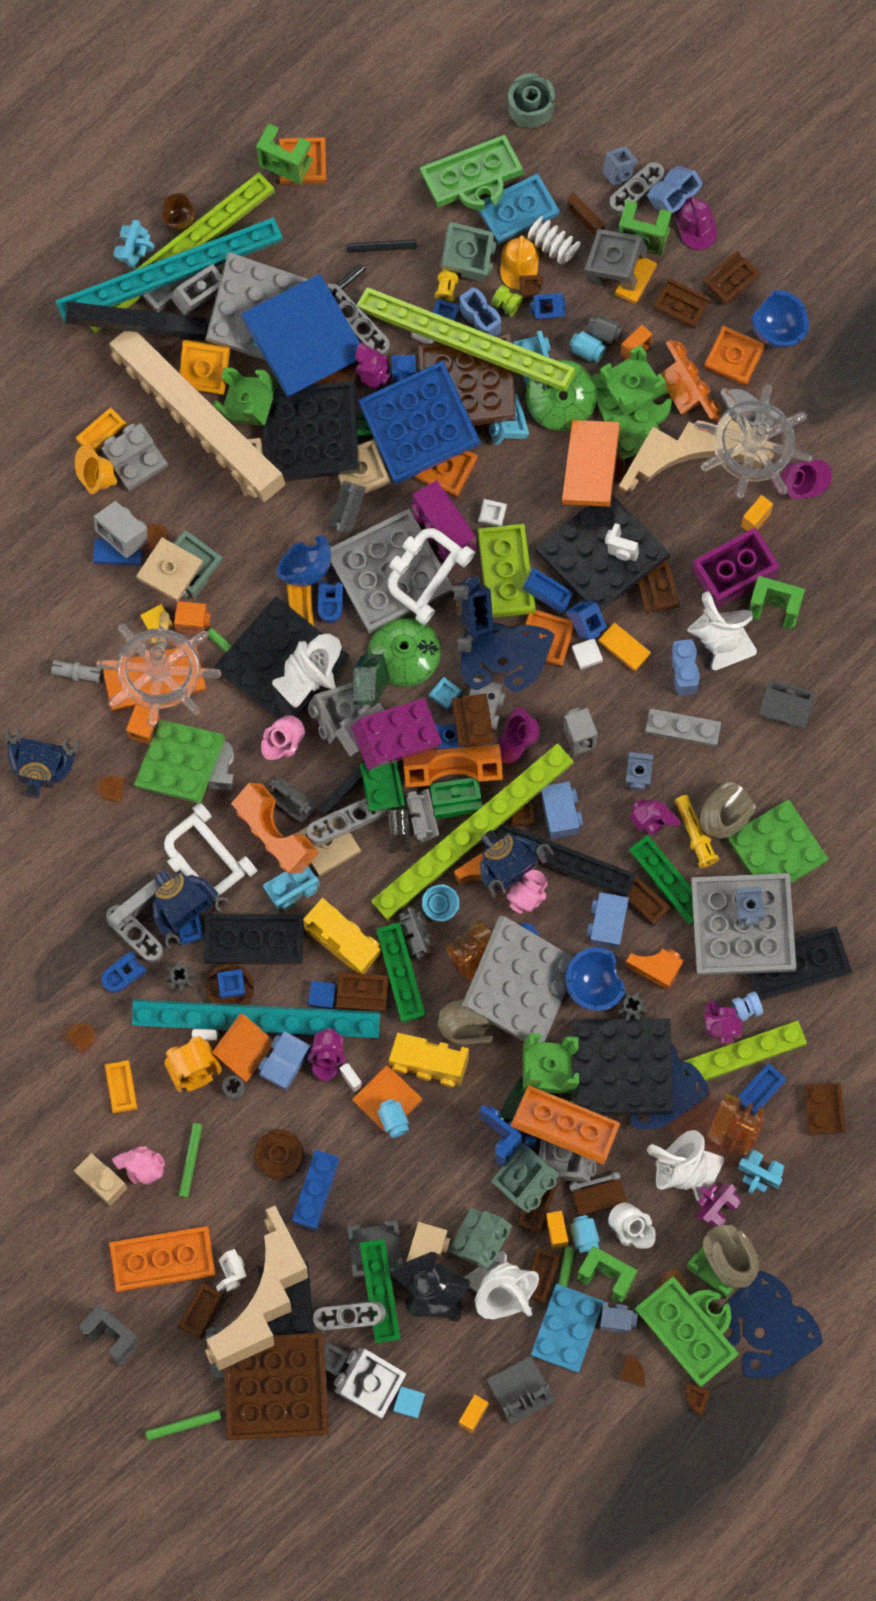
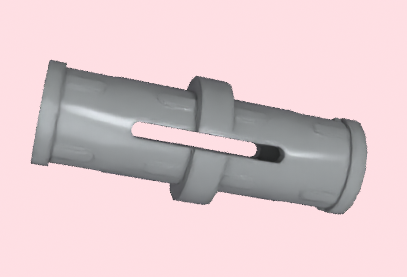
[51,660,102,683]

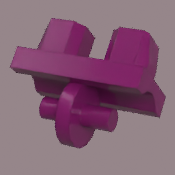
[695,1183,741,1227]

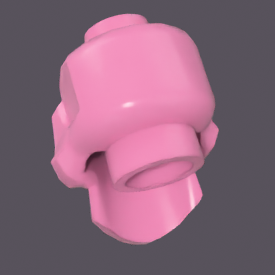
[261,715,305,760]
[507,870,548,914]
[112,1146,165,1185]

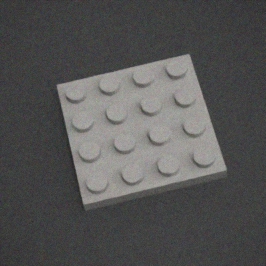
[205,252,308,361]
[330,509,454,633]
[691,873,796,976]
[462,916,574,1042]

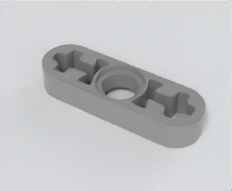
[609,162,664,216]
[108,879,160,930]
[106,905,163,963]
[313,1301,386,1330]

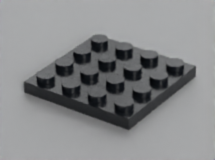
[263,380,360,481]
[535,494,670,612]
[214,596,350,720]
[571,1018,673,1116]

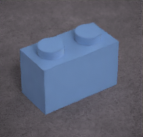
[540,781,583,839]
[586,892,629,950]

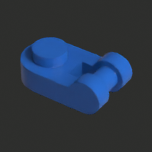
[318,581,343,624]
[102,952,147,993]

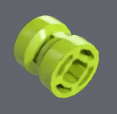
[491,285,523,317]

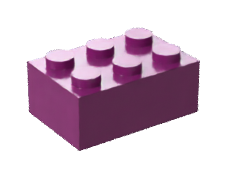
[411,480,476,567]
[692,527,780,609]
[351,698,442,771]

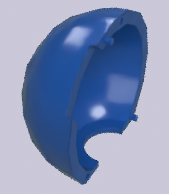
[751,290,809,349]
[276,535,332,587]
[565,947,625,1011]

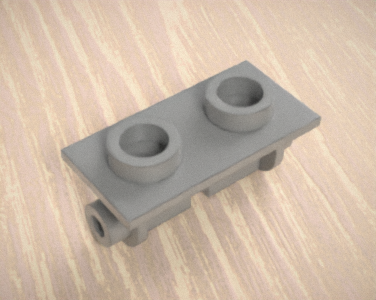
[406,789,439,843]

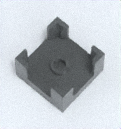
[585,229,648,291]
[347,1220,403,1281]
[79,1304,141,1367]

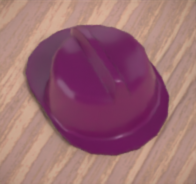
[675,196,717,250]
[778,460,832,499]
[498,707,540,764]

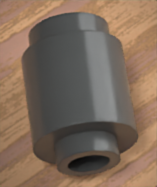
[586,315,623,345]

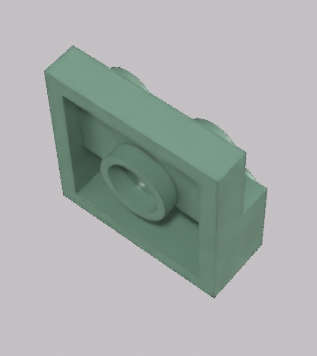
[440,222,496,282]
[174,530,223,599]
[491,1142,560,1213]
[447,1208,512,1270]

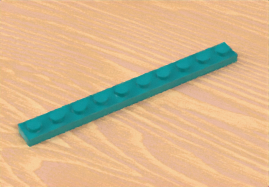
[56,217,283,324]
[132,999,380,1038]

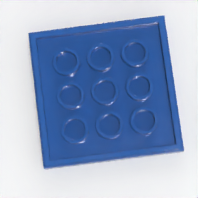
[240,274,360,398]
[358,360,481,485]

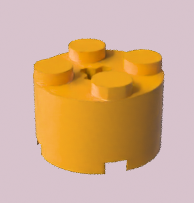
[164,1036,222,1092]

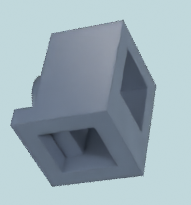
[603,146,638,185]
[625,752,654,792]
[735,886,764,926]
[600,1302,638,1334]

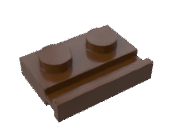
[703,250,760,306]
[653,278,710,330]
[638,561,680,615]
[452,693,494,747]
[336,972,388,1013]
[804,1082,846,1136]

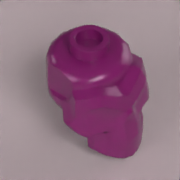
[355,343,392,390]
[630,798,681,836]
[704,1002,743,1045]
[307,1029,346,1082]

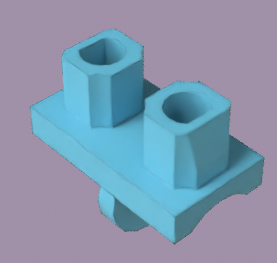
[113,220,154,269]
[738,1149,784,1194]

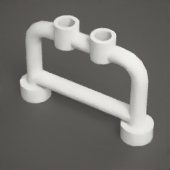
[388,528,475,625]
[164,803,257,896]

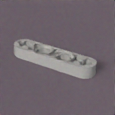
[327,284,390,355]
[305,798,390,846]

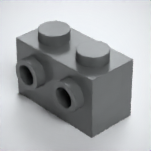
[759,679,816,728]

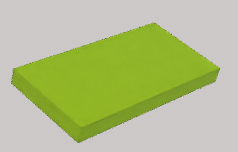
[477,524,536,618]

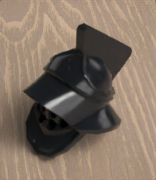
[392,1252,470,1322]

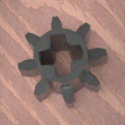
[164,961,196,993]
[617,992,647,1021]

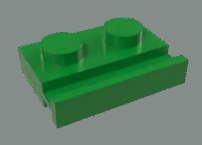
[360,762,405,812]
[430,777,483,819]

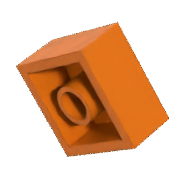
[620,325,653,360]

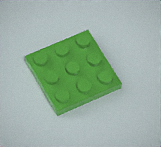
[134,719,226,804]
[727,799,829,884]

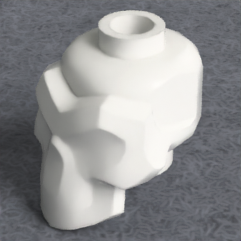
[608,1202,656,1249]

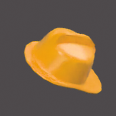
[500,236,539,290]
[75,445,117,494]

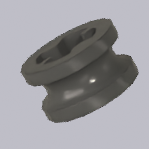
[222,1075,245,1099]

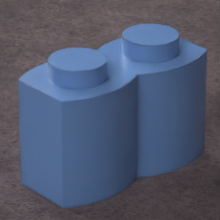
[647,166,703,213]
[460,287,501,336]
[671,639,699,696]
[258,1031,311,1091]

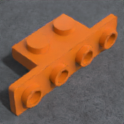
[660,340,723,422]

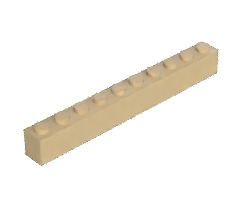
[109,331,286,502]

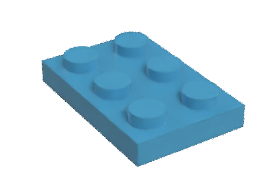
[478,174,560,245]
[530,1284,604,1373]

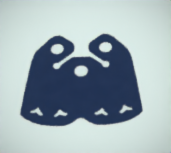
[460,623,555,692]
[630,1043,709,1130]
[718,1271,822,1378]

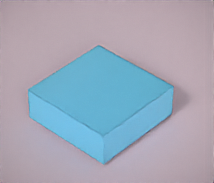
[429,677,463,711]
[393,1387,425,1419]

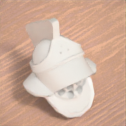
[687,591,757,670]
[272,634,342,707]
[646,1130,724,1201]
[464,1251,539,1319]

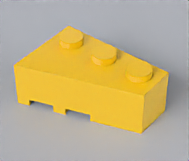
[303,897,381,974]
[389,1033,469,1088]

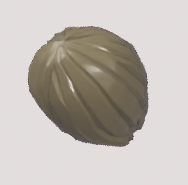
[699,782,756,839]
[437,999,493,1045]
[703,1225,758,1288]

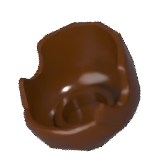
[160,193,196,231]

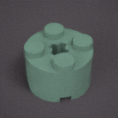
[508,73,555,128]

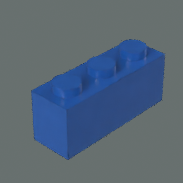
[292,1150,340,1233]

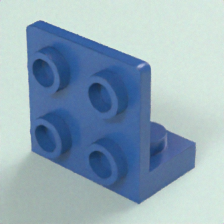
[480,1105,522,1167]

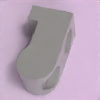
[208,741,234,791]

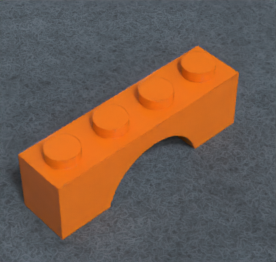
[403,744,503,787]
[231,783,320,873]

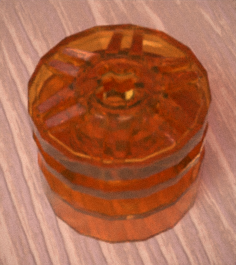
[445,920,492,983]
[706,1092,766,1157]

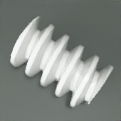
[527,216,581,264]

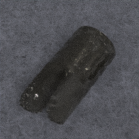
[387,808,412,853]

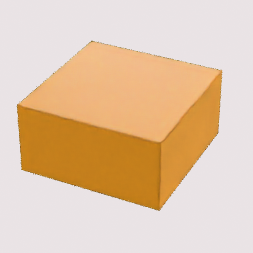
[741,495,773,531]
[546,1211,568,1250]
[459,1395,489,1434]

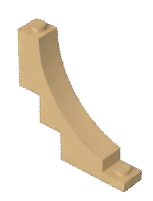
[615,416,774,497]
[205,1206,308,1370]

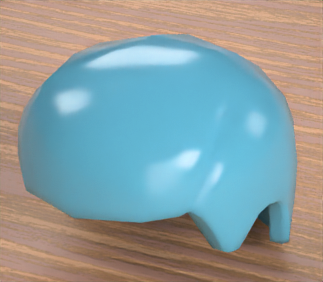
[422,884,459,921]

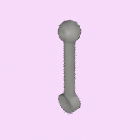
[569,1171,620,1192]

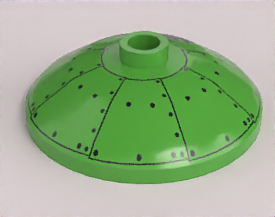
[526,360,597,431]
[368,617,440,687]

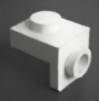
[605,523,639,561]
[216,1249,247,1292]

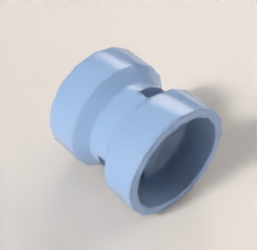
[731,991,763,1022]

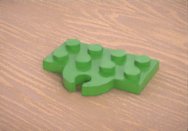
[420,135,523,210]
[591,368,672,462]
[634,1277,739,1388]

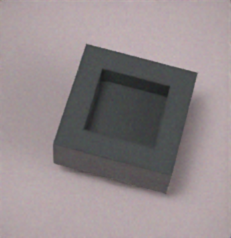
[325,1342,349,1377]

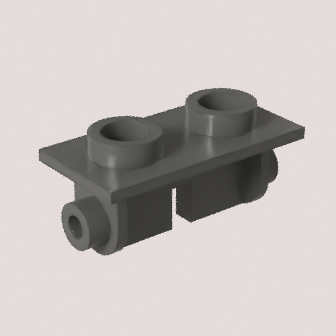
[329,480,366,532]
[268,776,317,824]
[399,907,436,960]

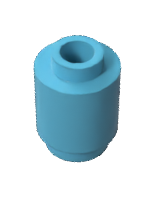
[569,331,606,363]
[377,1099,409,1138]
[569,1215,600,1254]

